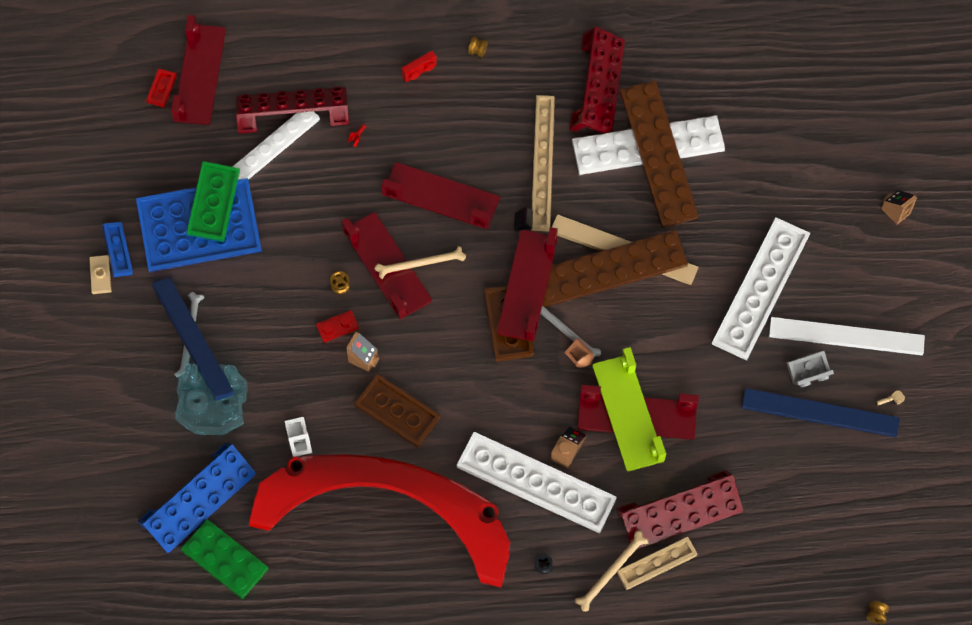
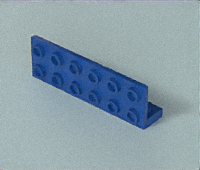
[137,443,256,553]

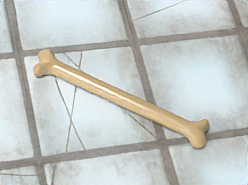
[375,246,466,279]
[575,531,648,612]

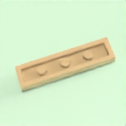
[617,537,697,590]

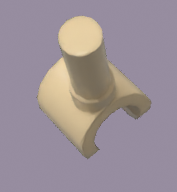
[876,390,905,405]

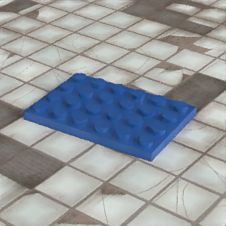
[136,178,262,272]

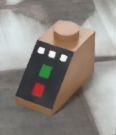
[882,190,917,224]
[346,332,379,372]
[551,427,587,469]

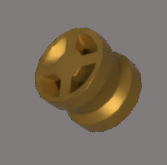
[468,36,488,58]
[330,271,350,295]
[866,601,889,624]

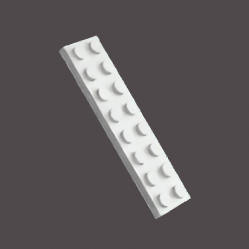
[572,116,725,175]
[712,218,810,360]
[457,432,617,533]

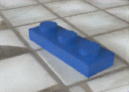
[102,222,133,277]

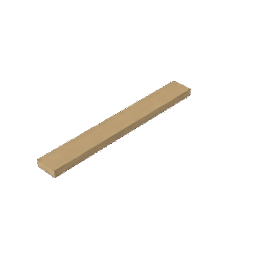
[531,95,555,232]
[552,214,698,285]

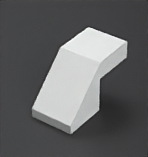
[285,417,312,458]

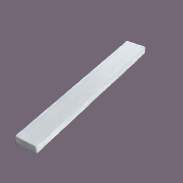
[769,317,925,355]

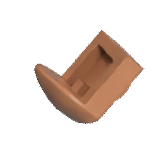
[564,338,594,368]

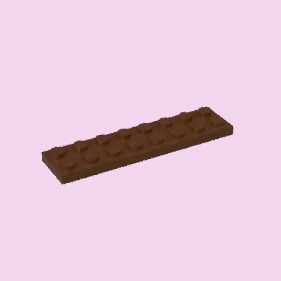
[620,80,699,228]
[543,230,688,307]

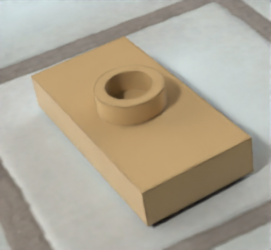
[90,255,112,294]

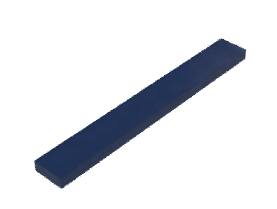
[152,278,234,401]
[742,388,900,438]

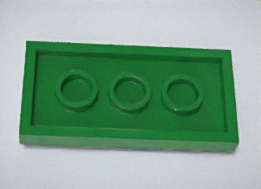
[187,161,240,242]
[181,519,268,600]

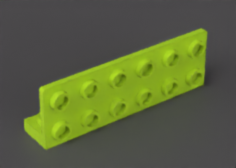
[593,347,666,471]

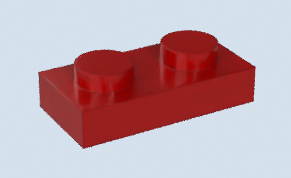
[402,51,437,82]
[146,68,177,108]
[316,310,359,343]

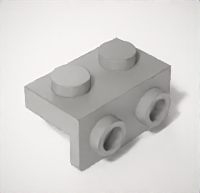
[786,351,834,387]

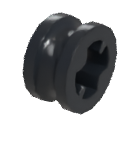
[535,554,553,574]

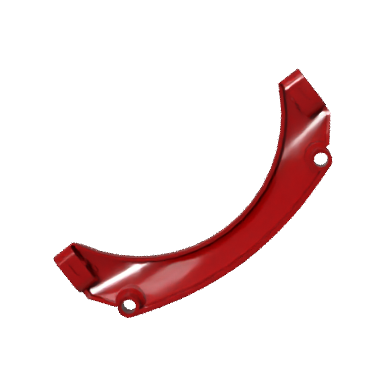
[249,454,511,588]

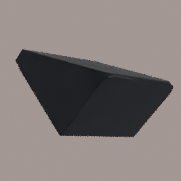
[514,207,533,232]

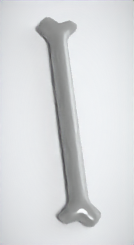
[174,292,205,380]
[541,306,601,359]

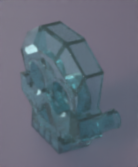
[174,363,248,436]

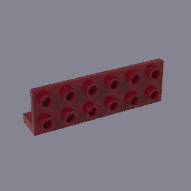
[171,15,226,125]
[569,26,625,134]
[236,87,349,134]
[381,162,500,230]
[341,212,432,320]
[497,227,558,341]
[578,385,699,440]
[616,470,743,549]

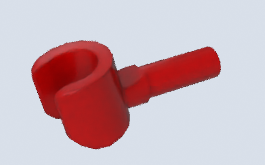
[347,124,366,147]

